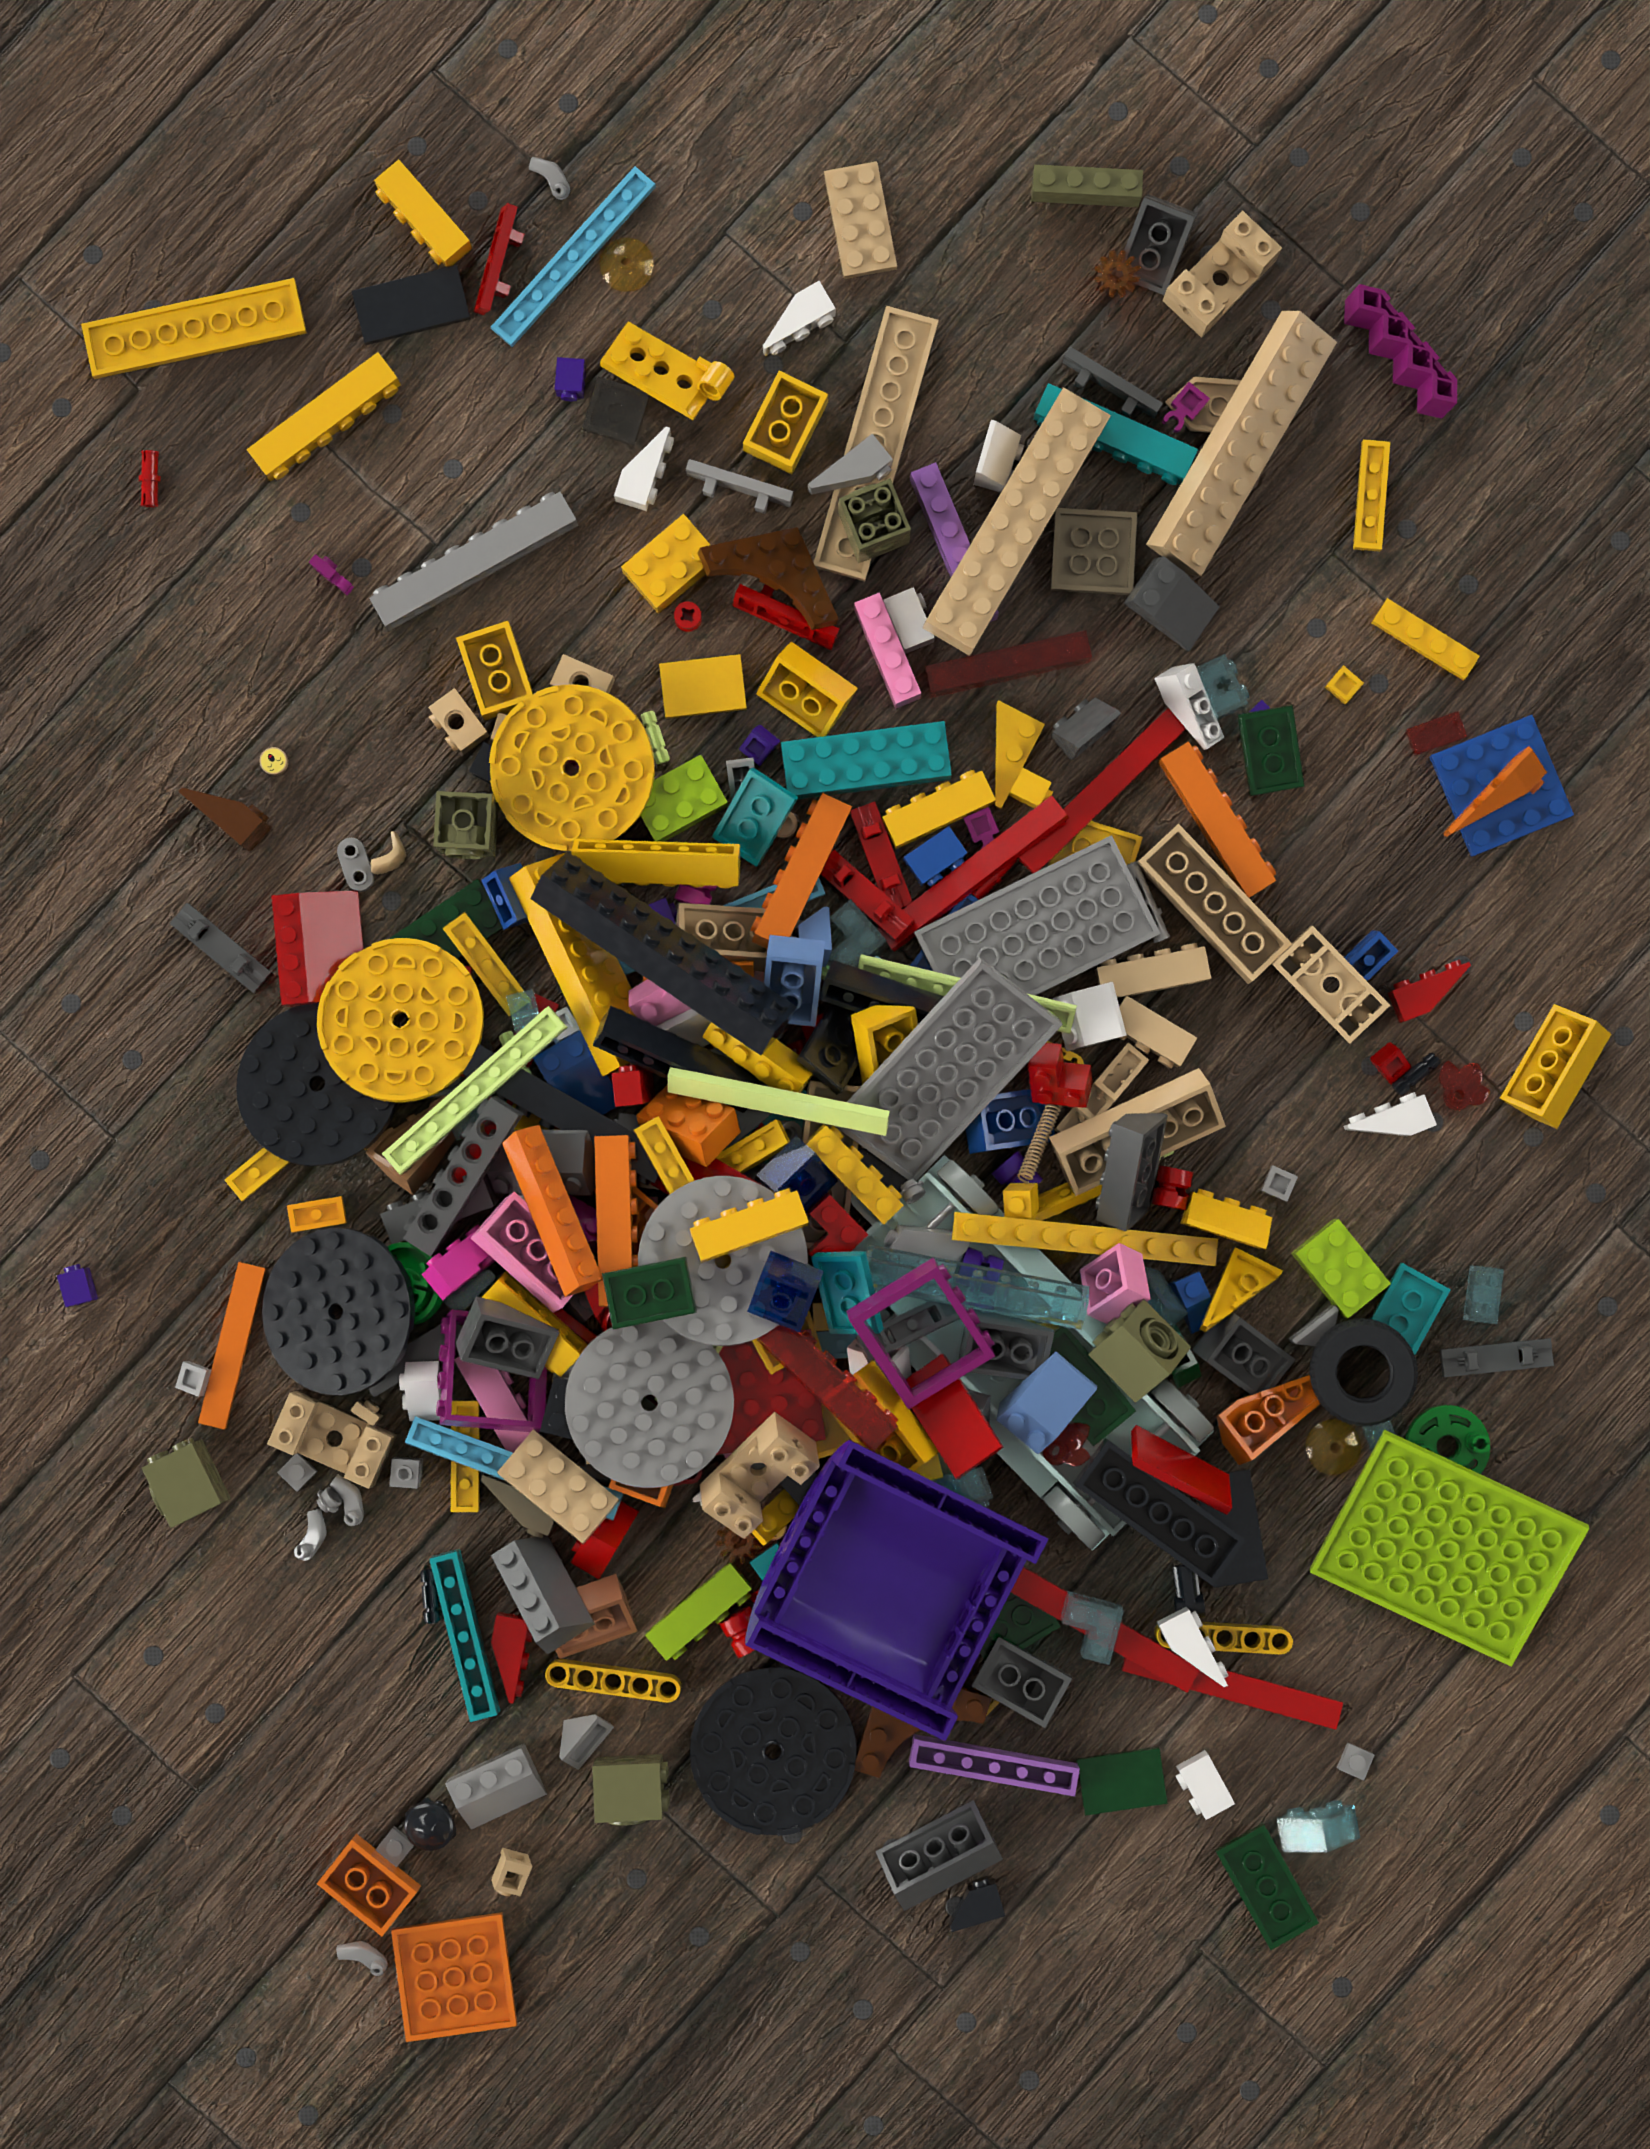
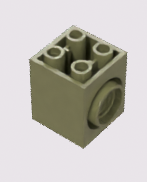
[838,479,911,564]
[433,791,499,859]
[1088,1299,1191,1403]
[142,1438,231,1528]
[592,1754,670,1826]

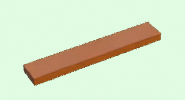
[198,1262,267,1430]

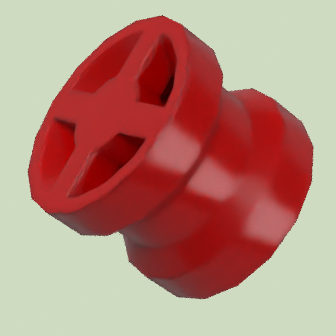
[674,601,702,632]

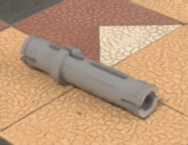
[1127,861,1170,943]

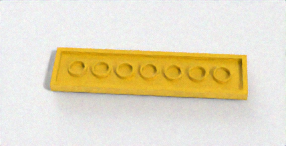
[81,278,307,379]

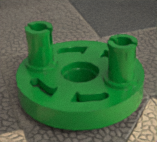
[388,1242,443,1325]
[1405,1405,1490,1474]

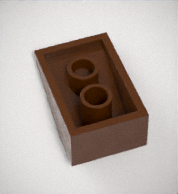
[178,788,272,852]

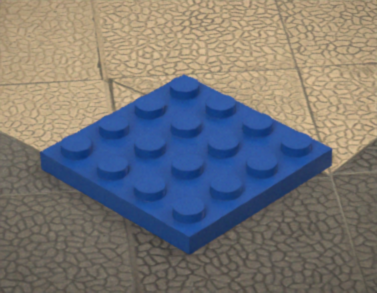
[1430,715,1574,857]

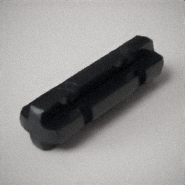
[1392,1052,1441,1096]
[420,1569,440,1624]

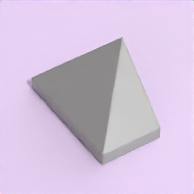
[1288,1305,1339,1346]
[559,1714,614,1770]

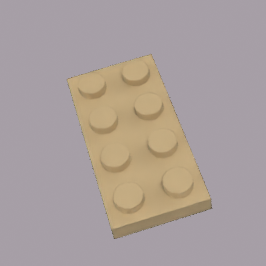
[824,161,897,279]
[497,1429,619,1545]

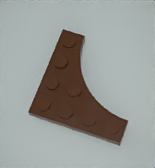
[697,527,839,630]
[854,1686,992,1778]

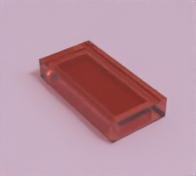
[1405,711,1468,756]

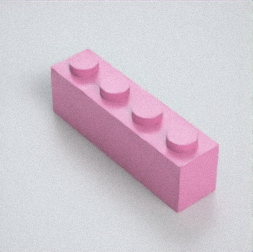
[854,592,921,709]
[454,1356,531,1453]

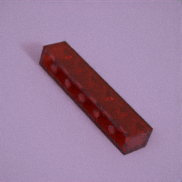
[924,630,1092,698]
[756,1314,899,1453]

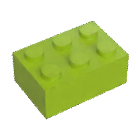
[640,755,729,842]
[1291,1219,1391,1318]

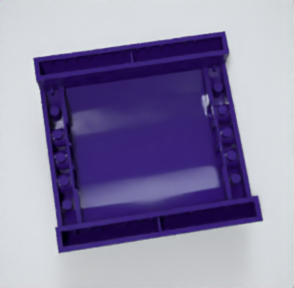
[745,1440,1048,1741]

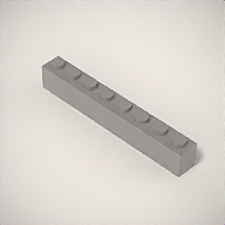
[369,492,578,631]

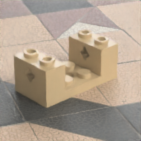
[1163,210,1282,338]
[1272,925,1390,1044]
[267,1391,397,1489]
[700,1412,820,1539]

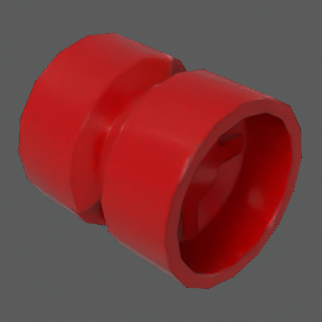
[1151,1166,1194,1210]
[719,1606,754,1658]

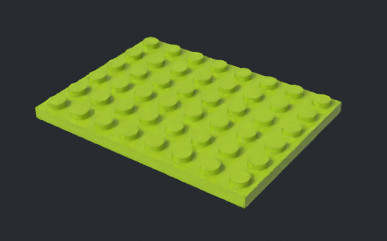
[1310,1429,1589,1667]

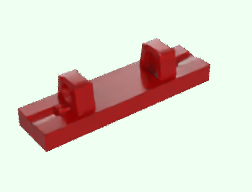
[473,203,525,315]
[732,584,840,650]
[850,802,912,909]
[820,850,915,942]

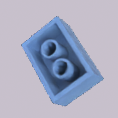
[764,935,825,1027]

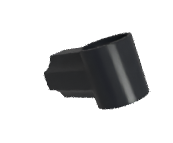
[1172,1564,1206,1618]

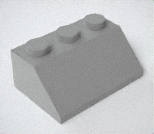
[445,1743,547,1830]

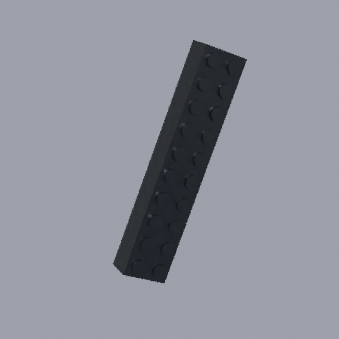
[530,852,797,1055]

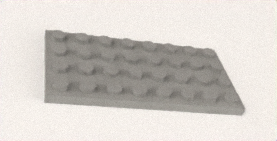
[914,835,1161,996]
[835,958,1063,1181]

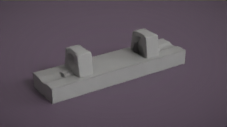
[686,459,794,514]

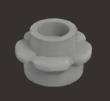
[900,1179,926,1204]
[317,1487,342,1513]

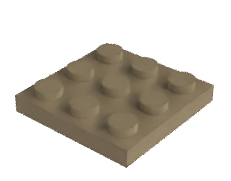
[1051,508,1137,595]

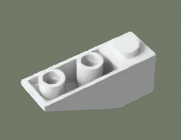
[763,281,836,356]
[614,427,674,511]
[1155,663,1224,750]
[1343,1092,1437,1136]
[1157,1607,1229,1687]

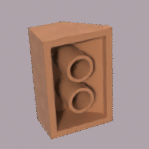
[555,1574,638,1659]

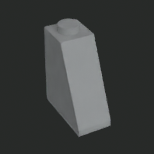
[883,1225,971,1281]

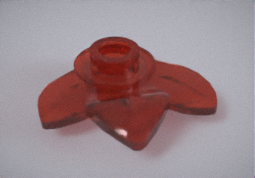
[1439,1061,1491,1110]
[1043,1423,1091,1467]

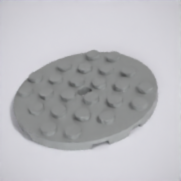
[638,1176,808,1346]
[565,1320,734,1488]

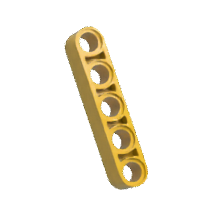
[1154,1622,1293,1654]
[545,1659,682,1703]

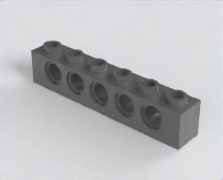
[403,1096,524,1257]

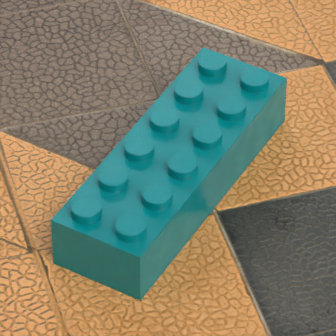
[781,721,952,800]

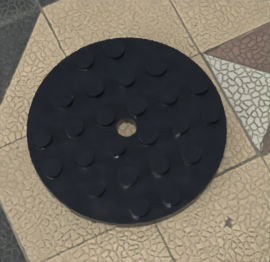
[236,1003,398,1167]
[262,1228,415,1395]
[690,1667,856,1836]

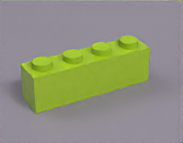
[645,1561,752,1661]

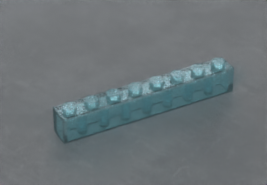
[866,1244,1089,1330]

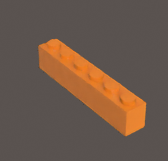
[1158,741,1276,898]
[750,793,852,949]
[502,1125,603,1297]
[594,1135,638,1307]

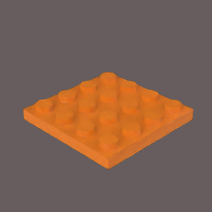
[391,1912,518,2042]

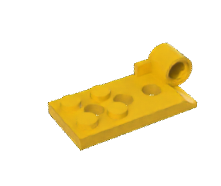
[600,321,734,420]

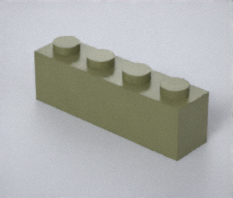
[1031,164,1143,207]

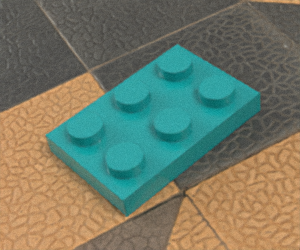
[712,767,798,867]
[811,1251,884,1334]
[1370,1263,1451,1355]

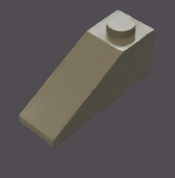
[481,1473,555,1538]

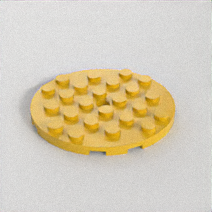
[489,684,655,851]
[317,938,484,1102]

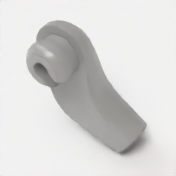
[529,157,570,200]
[330,1474,364,1526]
[294,1509,327,1561]
[336,1941,388,1976]

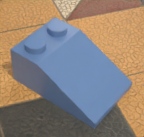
[996,1352,1097,1454]

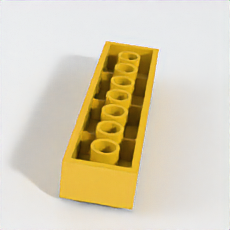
[509,852,637,1077]

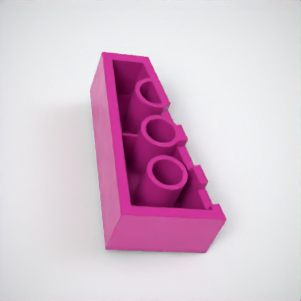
[422,1219,495,1301]

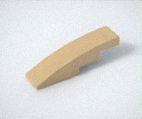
[1054,1042,1149,1133]

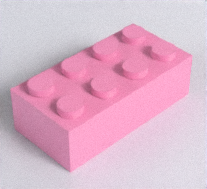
[471,1192,574,1313]

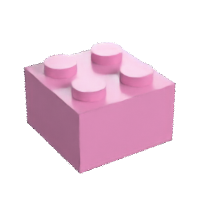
[1080,1243,1151,1324]

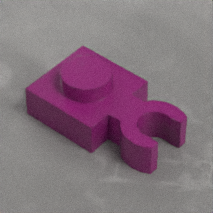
[1162,382,1210,433]
[309,554,354,596]
[964,807,999,848]

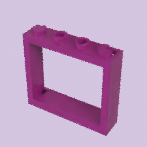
[846,1258,995,1409]
[436,1310,547,1433]

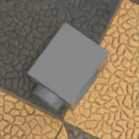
[389,1456,424,1489]

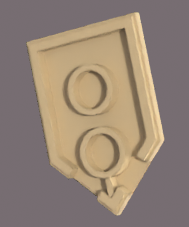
[1165,377,1241,433]

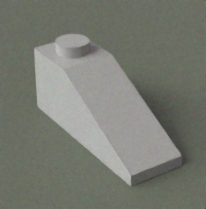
[808,434,893,495]

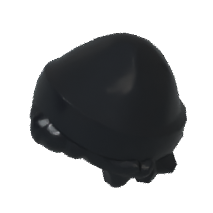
[404,1797,456,1851]

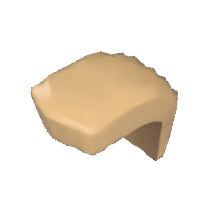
[370,831,407,875]

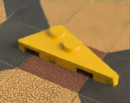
[995,700,1045,810]
[1200,1247,1283,1332]

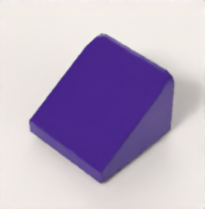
[739,725,780,767]

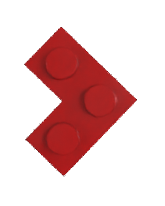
[1028,1043,1093,1108]
[807,1192,868,1256]
[570,1501,639,1579]

